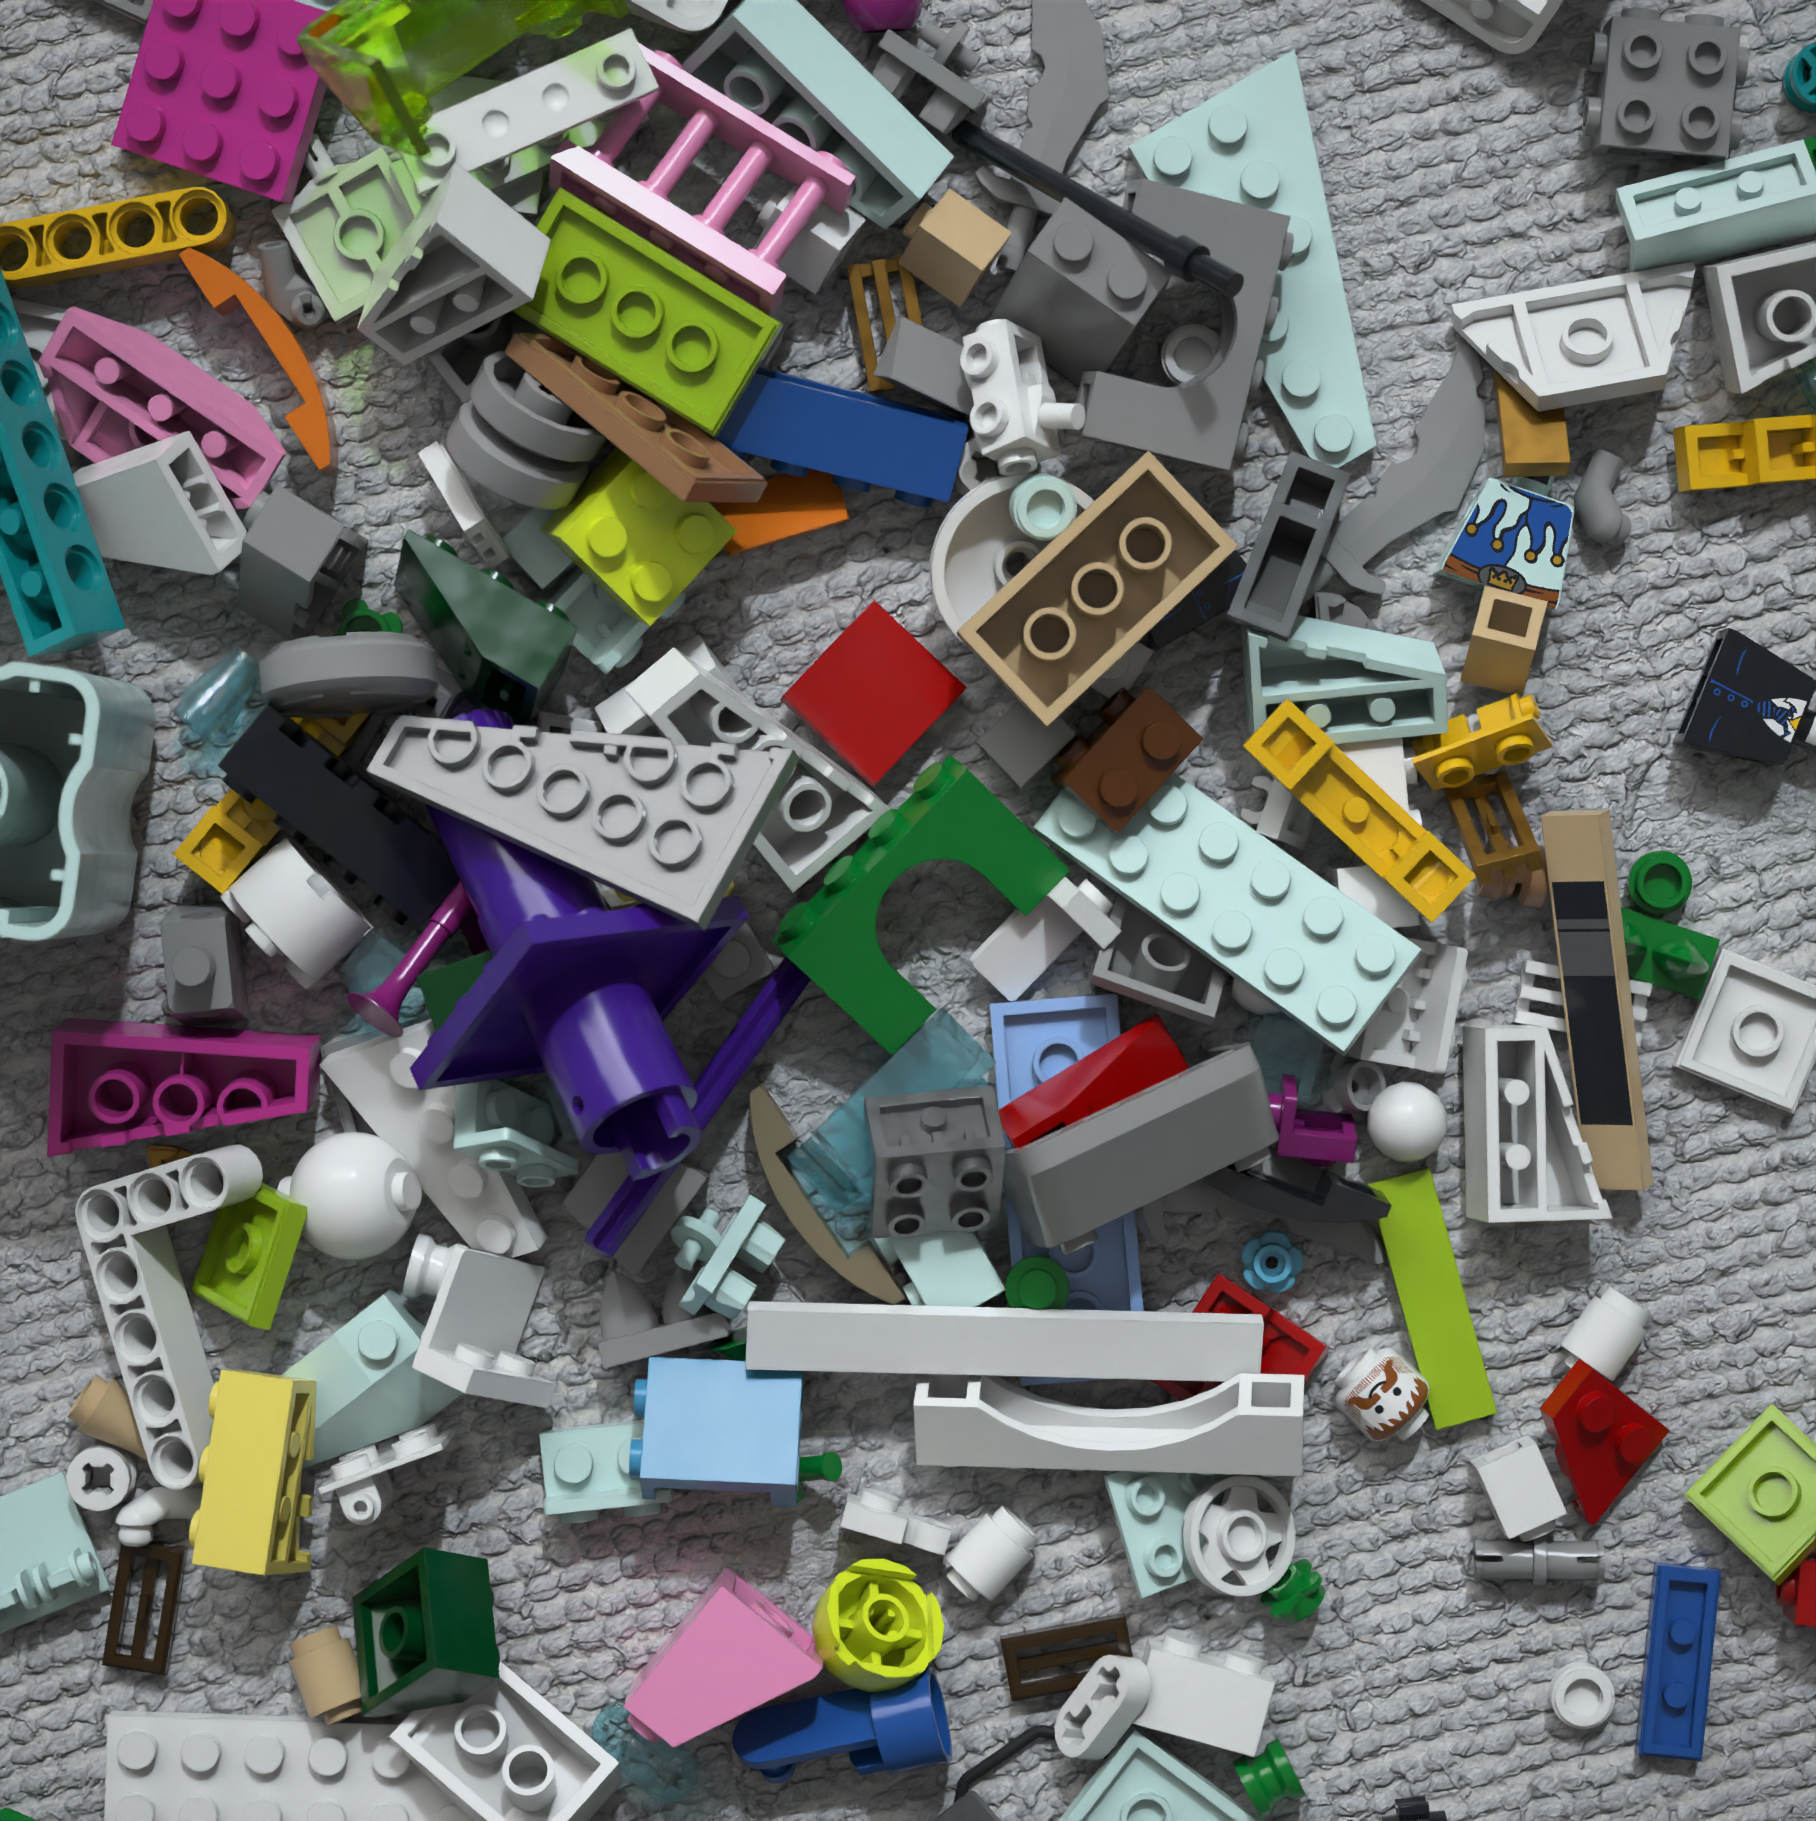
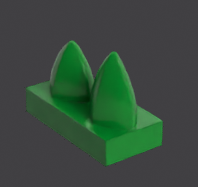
[1621,907,1720,1000]

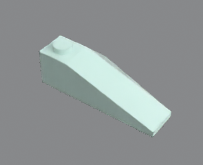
[281,1287,463,1469]

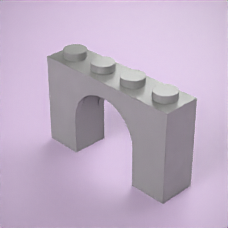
[1069,178,1294,471]

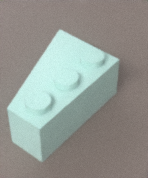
[1241,615,1448,744]

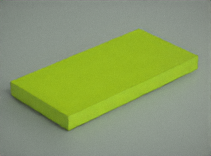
[511,187,784,436]

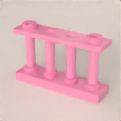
[548,43,856,316]

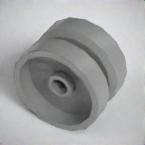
[446,351,607,510]

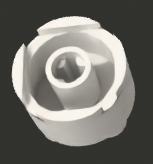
[220,836,374,990]

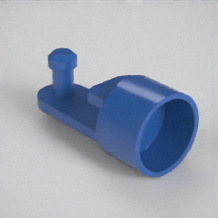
[732,1667,952,1784]

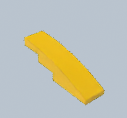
[1673,414,1816,493]

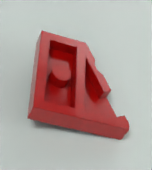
[1539,1358,1670,1526]

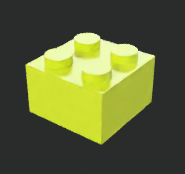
[540,447,738,626]

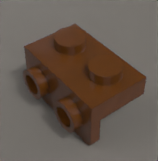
[1050,686,1204,833]

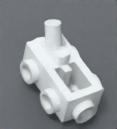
[960,319,1086,476]

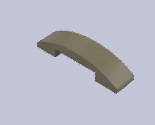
[750,1082,905,1305]

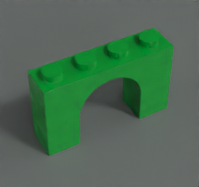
[772,755,1070,1056]

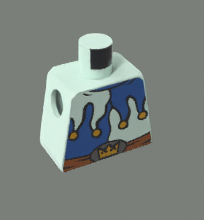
[1434,476,1574,613]

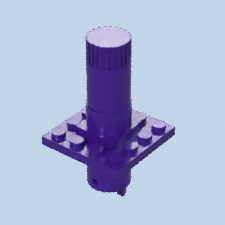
[409,709,749,1180]

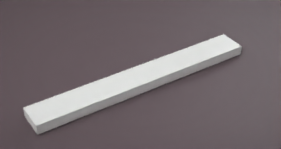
[746,1301,1264,1382]

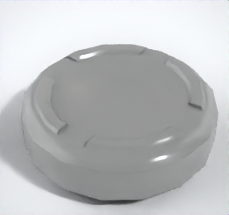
[259,632,439,719]

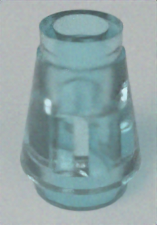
[172,647,260,744]

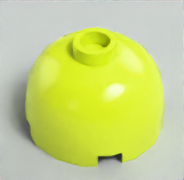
[812,1558,944,1692]

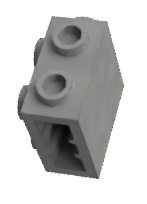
[1582,8,1749,165]

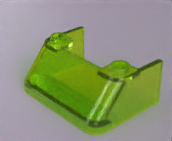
[296,0,630,158]

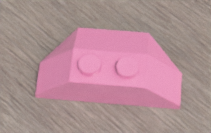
[38,306,287,510]

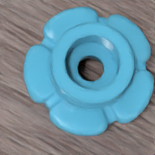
[1240,1231,1303,1294]

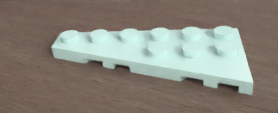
[1128,49,1377,469]

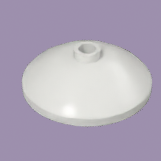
[929,472,1094,643]

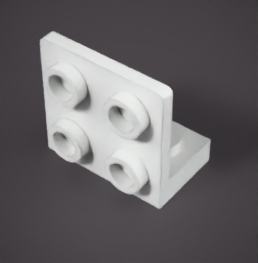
[411,1246,556,1408]

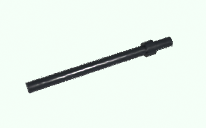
[952,120,1244,298]

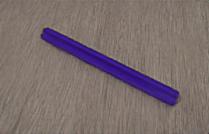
[585,956,811,1258]

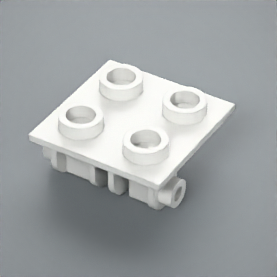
[319,1423,456,1525]

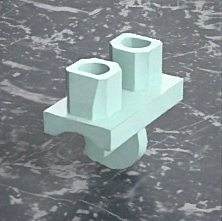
[670,1194,785,1320]

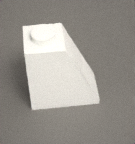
[73,430,247,575]

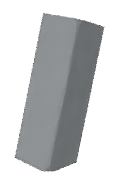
[873,316,974,421]

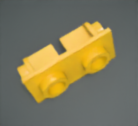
[1412,693,1553,791]

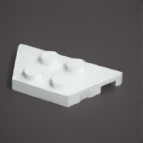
[1451,262,1696,412]

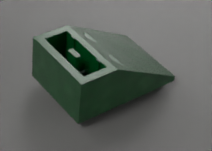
[394,529,578,726]

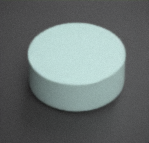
[1009,473,1077,541]

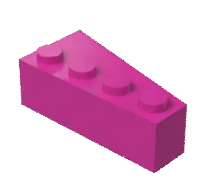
[47,1018,322,1157]

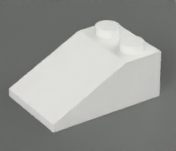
[389,1661,623,1821]

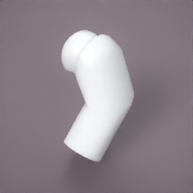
[115,1487,203,1547]

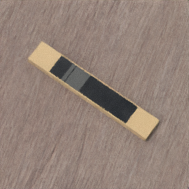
[1541,810,1653,1191]

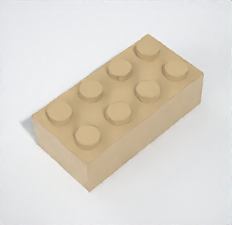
[957,450,1238,729]

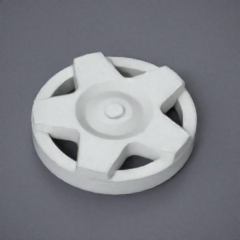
[1183,1475,1296,1596]

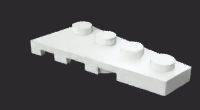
[320,1019,548,1258]

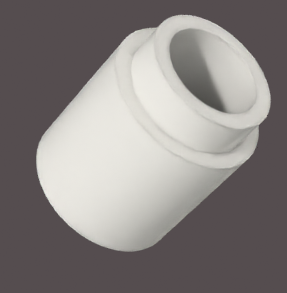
[1560,1286,1651,1381]
[945,1505,1039,1602]

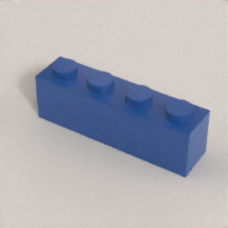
[714,367,969,507]

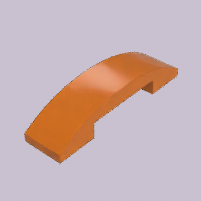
[178,248,338,476]

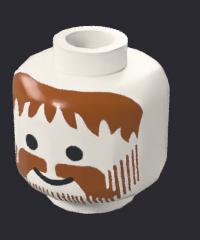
[1335,1346,1430,1442]

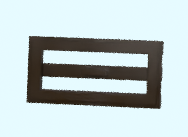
[102,1541,188,1676]
[1000,1613,1133,1702]

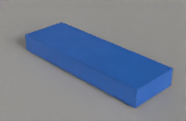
[1635,1562,1721,1761]

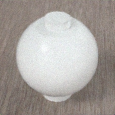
[277,1132,422,1260]

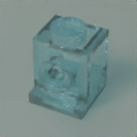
[340,927,430,1001]

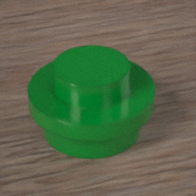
[1627,851,1692,914]
[1005,1255,1069,1309]

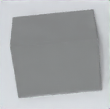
[1086,893,1227,1026]

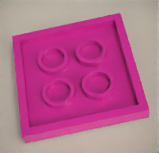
[111,0,347,204]

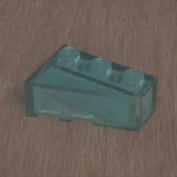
[784,1008,997,1213]

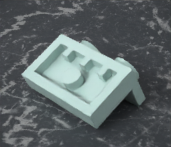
[454,1079,579,1188]
[539,1420,675,1524]

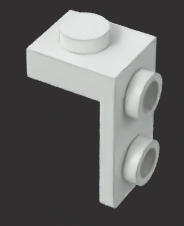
[969,877,1121,1001]

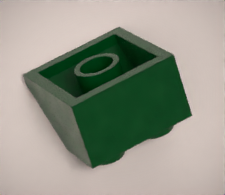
[352,1547,500,1718]

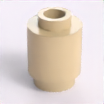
[288,1625,362,1726]

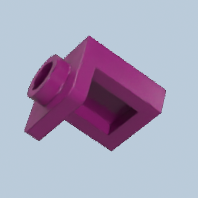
[1268,1074,1357,1167]

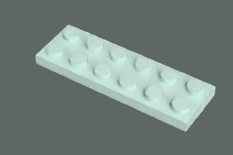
[1033,772,1421,1056]

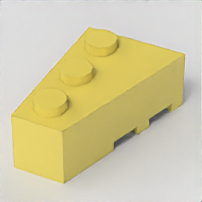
[189,1369,316,1575]

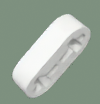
[1054,1655,1151,1760]

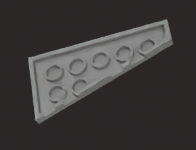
[366,715,800,931]

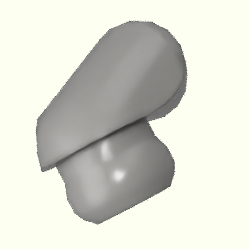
[257,240,327,328]

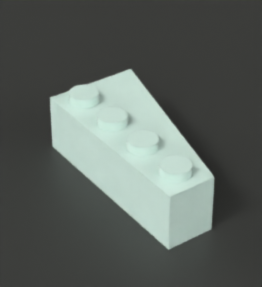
[681,0,954,230]

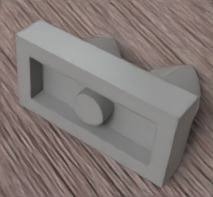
[598,1267,731,1369]

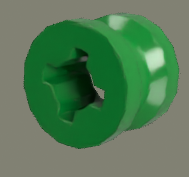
[1232,1739,1307,1818]

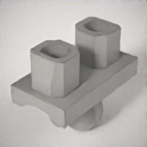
[872,20,988,136]

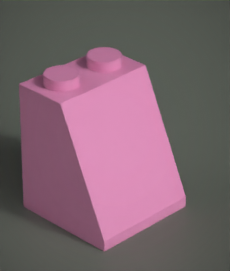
[623,1565,824,1748]

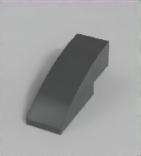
[1226,451,1351,642]

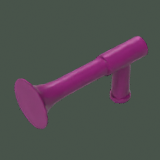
[347,880,489,1037]

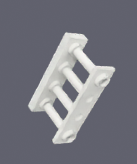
[389,28,659,219]

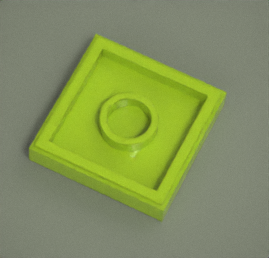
[192,1182,307,1330]
[1684,1404,1816,1586]

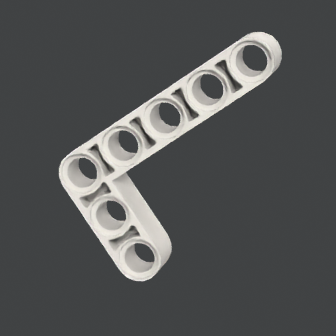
[75,1144,263,1490]

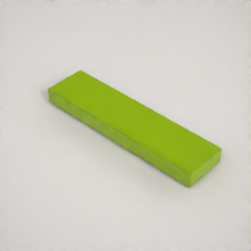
[1366,1166,1497,1430]

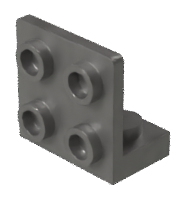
[864,1085,1006,1239]

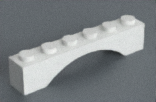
[913,1373,1304,1477]

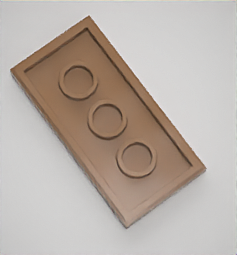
[504,333,768,503]

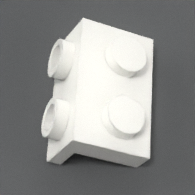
[1347,937,1468,1074]

